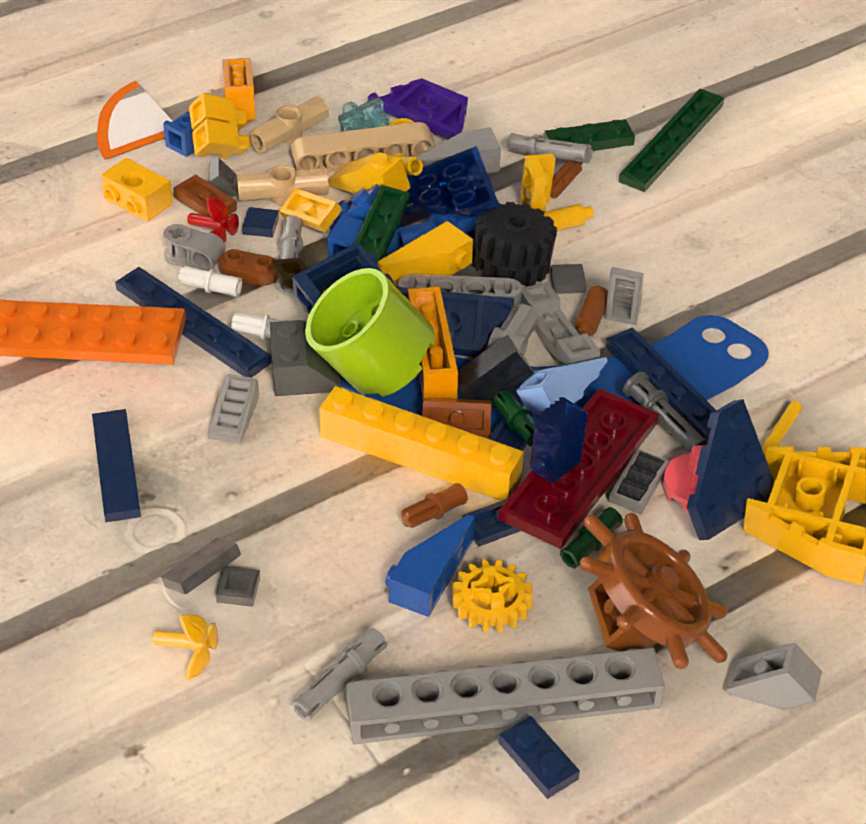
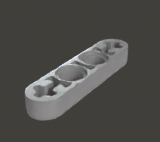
[398,274,522,307]

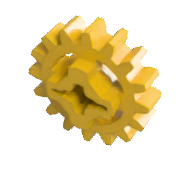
[452,559,533,633]

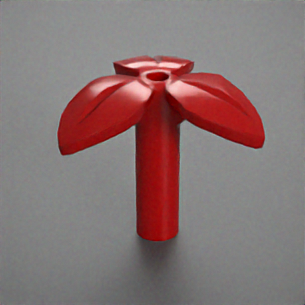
[187,197,239,243]

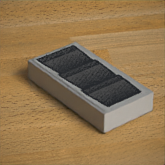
[609,449,669,514]

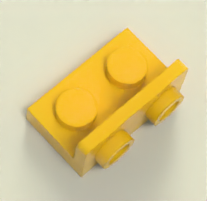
[519,154,556,212]

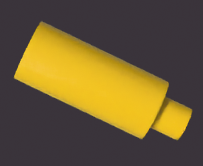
[544,204,594,231]

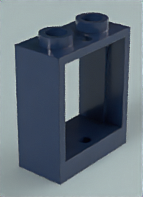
[293,242,395,314]

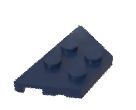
[396,286,514,357]

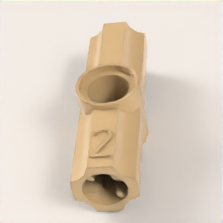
[249,96,329,154]
[237,165,329,205]

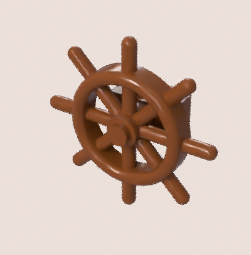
[580,513,728,669]

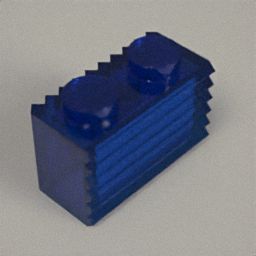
[530,397,588,483]

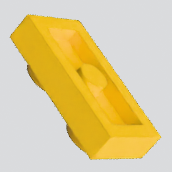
[279,188,343,232]

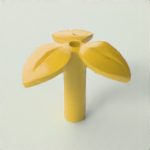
[153,614,218,679]

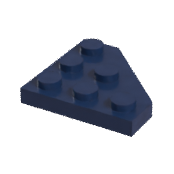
[687,399,775,540]

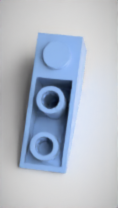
[517,357,608,423]

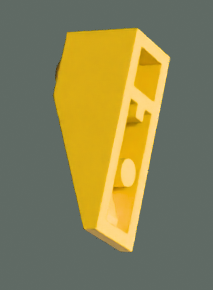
[328,152,411,194]
[377,221,473,286]

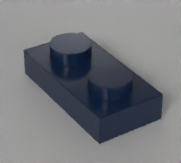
[499,716,580,799]

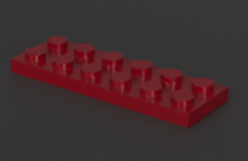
[498,388,659,549]

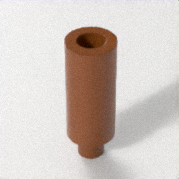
[575,286,608,336]

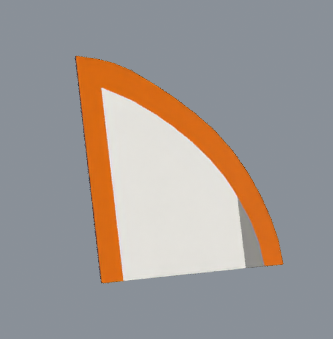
[97,81,173,160]

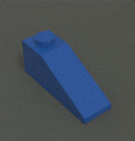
[385,515,475,617]

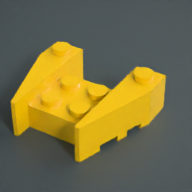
[743,446,866,585]

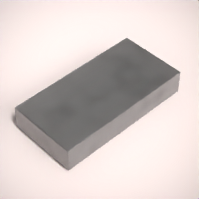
[161,538,241,594]

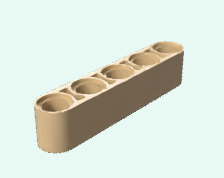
[291,122,436,173]

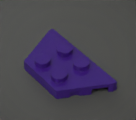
[368,78,468,139]

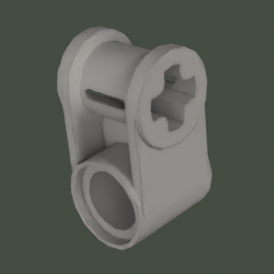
[163,224,225,271]

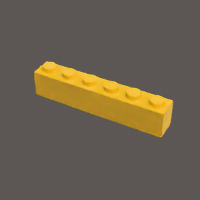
[319,386,524,501]

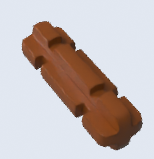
[550,160,583,199]

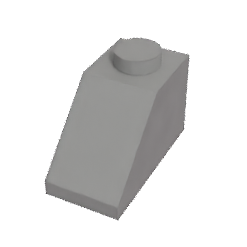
[725,643,822,710]

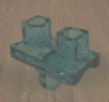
[338,97,390,132]

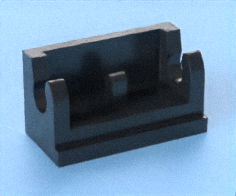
[458,334,535,405]

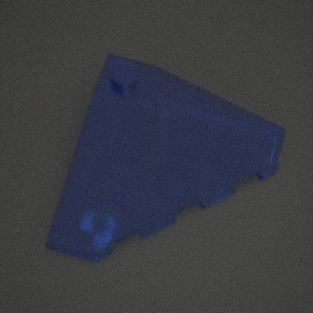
[405,146,500,217]

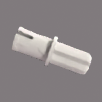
[178,266,243,297]
[231,312,280,340]

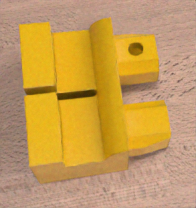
[189,93,250,160]

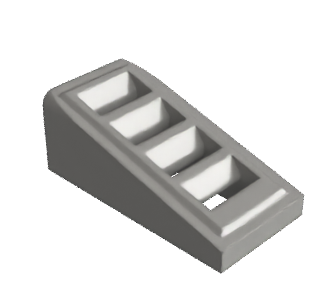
[605,267,644,325]
[208,374,259,444]

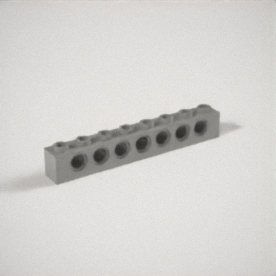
[347,648,665,745]

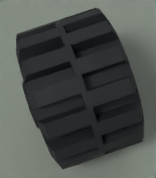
[472,202,557,287]

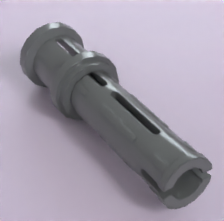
[623,372,708,453]

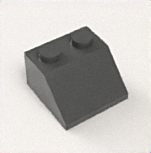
[269,320,341,396]

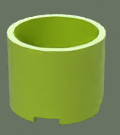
[305,268,435,397]

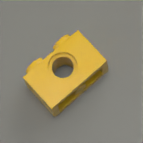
[101,157,173,222]

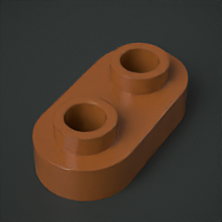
[219,249,278,286]

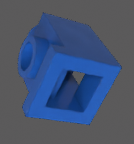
[163,111,195,157]

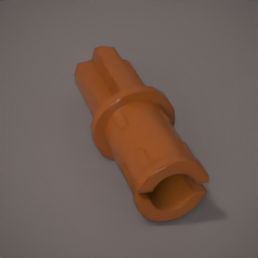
[400,483,468,528]

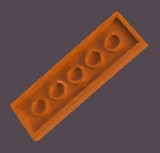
[0,300,186,365]

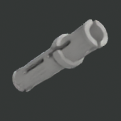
[506,133,593,164]
[276,215,303,294]
[292,628,388,721]

